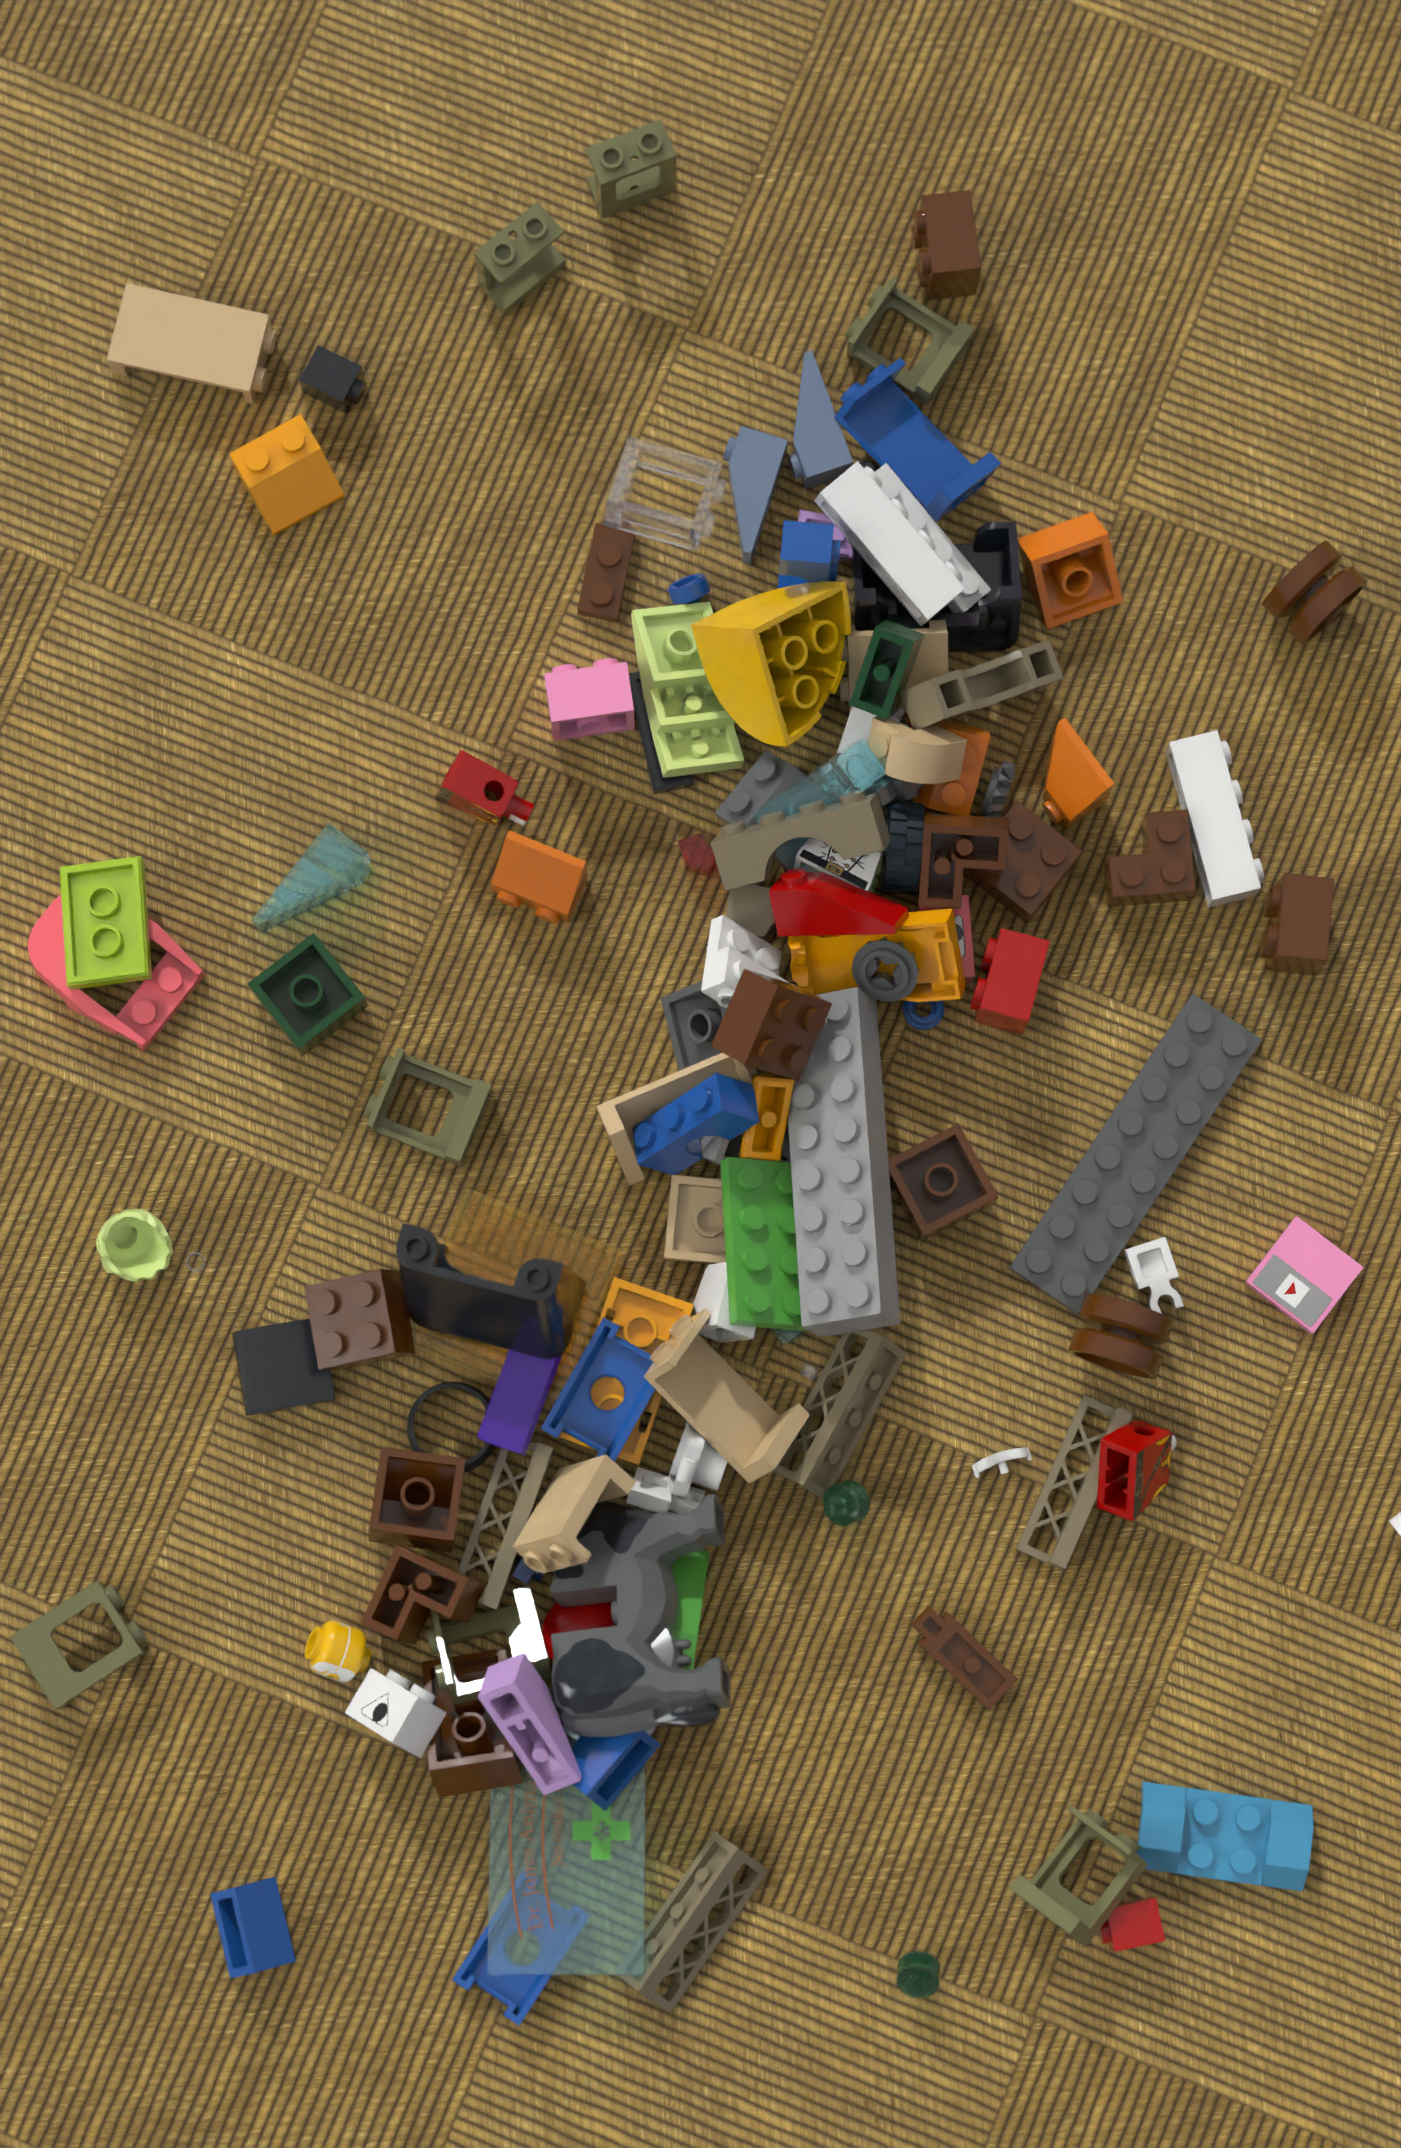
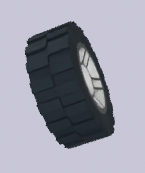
[881,801,924,895]

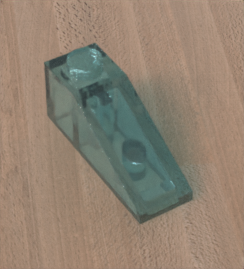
[752,739,885,847]
[252,823,371,933]

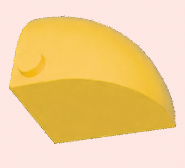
[691,581,851,747]

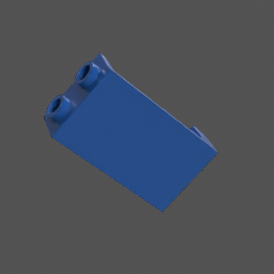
[834,358,1001,522]

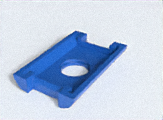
[541,1317,658,1462]
[452,1870,591,2026]

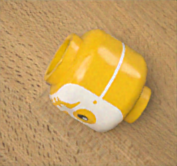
[305,1620,372,1682]

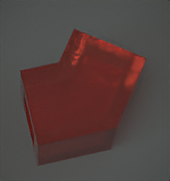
[678,833,716,878]

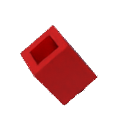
[1099,1896,1166,1952]

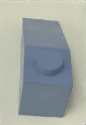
[788,350,853,489]
[723,426,788,565]

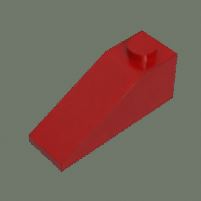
[769,868,909,936]

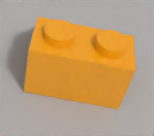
[229,414,345,536]

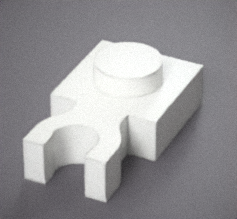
[1124,1237,1184,1313]
[626,1467,705,1513]

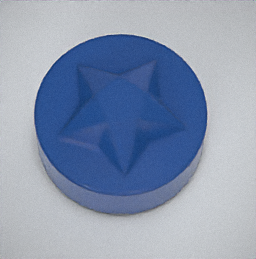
[667,573,711,605]

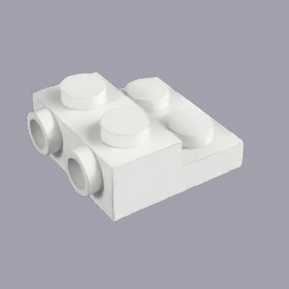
[701,915,789,1008]

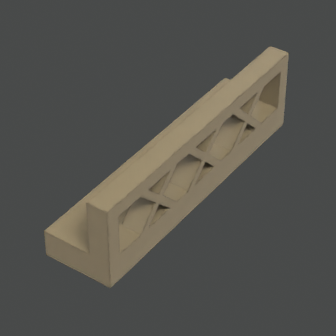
[772,1330,907,1501]
[1015,1395,1133,1571]
[458,1441,554,1610]
[615,1831,769,2013]

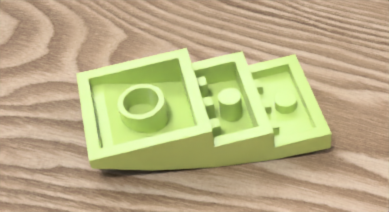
[631,602,745,778]

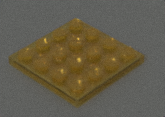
[410,1187,622,1405]

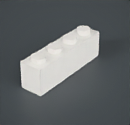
[814,461,965,627]
[1165,730,1265,908]

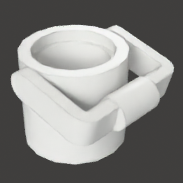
[668,1421,728,1498]

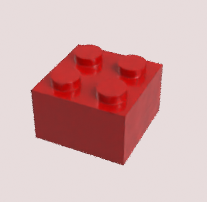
[969,928,1050,1035]

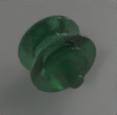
[823,1480,870,1526]
[896,1951,940,1998]

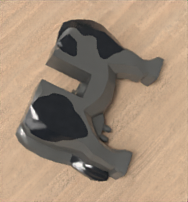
[550,1494,731,1737]

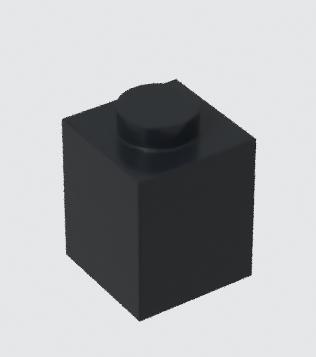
[299,345,367,414]

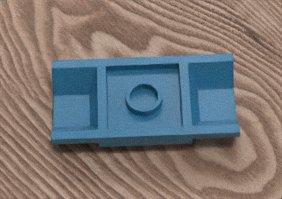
[1136,1782,1314,1891]

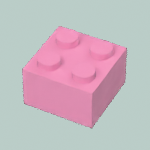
[544,658,635,741]

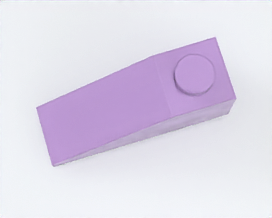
[478,1652,582,1795]

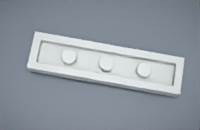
[875,463,991,613]

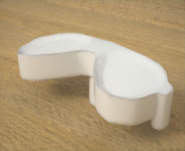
[972,1447,1032,1478]

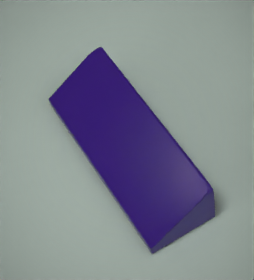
[477,1350,563,1456]

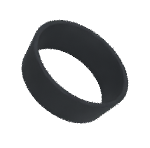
[407,1382,495,1473]

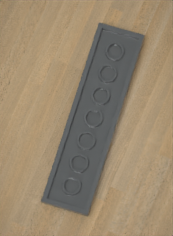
[1008,993,1262,1315]

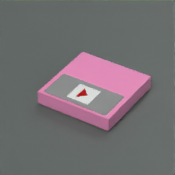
[1245,1216,1363,1334]

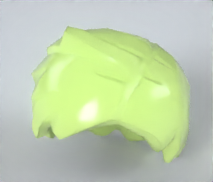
[96,1209,173,1282]

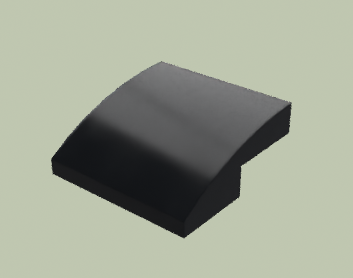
[232,1319,336,1416]

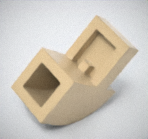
[866,717,967,784]

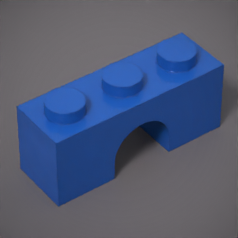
[778,520,841,588]
[632,1073,759,1175]

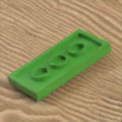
[720,1157,807,1331]

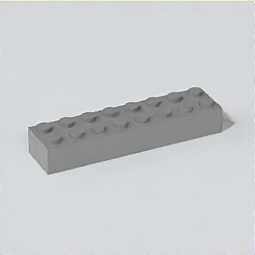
[788,987,900,1337]

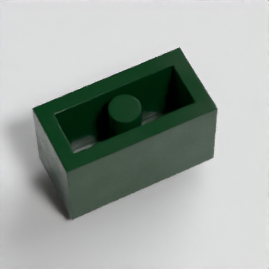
[849,620,925,719]

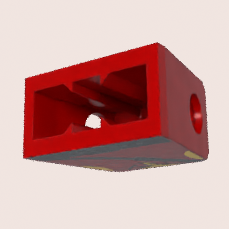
[435,750,535,826]
[1097,1420,1177,1522]

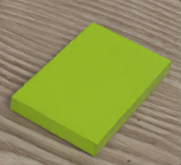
[59,856,152,990]

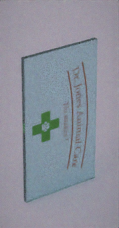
[488,1688,647,1977]

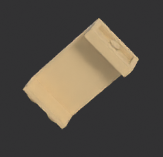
[106,283,277,404]
[596,1053,758,1186]
[644,1309,810,1484]

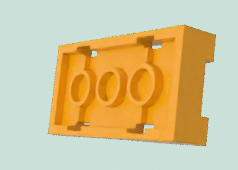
[788,909,966,1002]
[559,1277,694,1466]

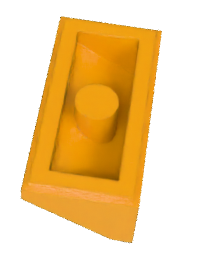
[739,1073,794,1161]

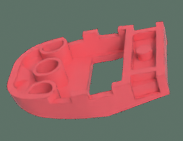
[28,895,206,1051]

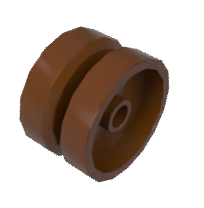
[1262,540,1368,645]
[1067,1293,1174,1379]

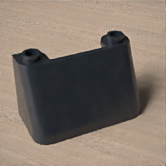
[851,521,1022,652]
[396,1223,587,1359]

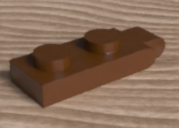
[577,509,636,622]
[911,1606,1018,1711]

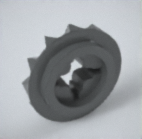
[980,760,1016,818]
[852,936,920,1002]

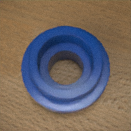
[903,1000,945,1030]

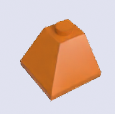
[1042,718,1115,830]

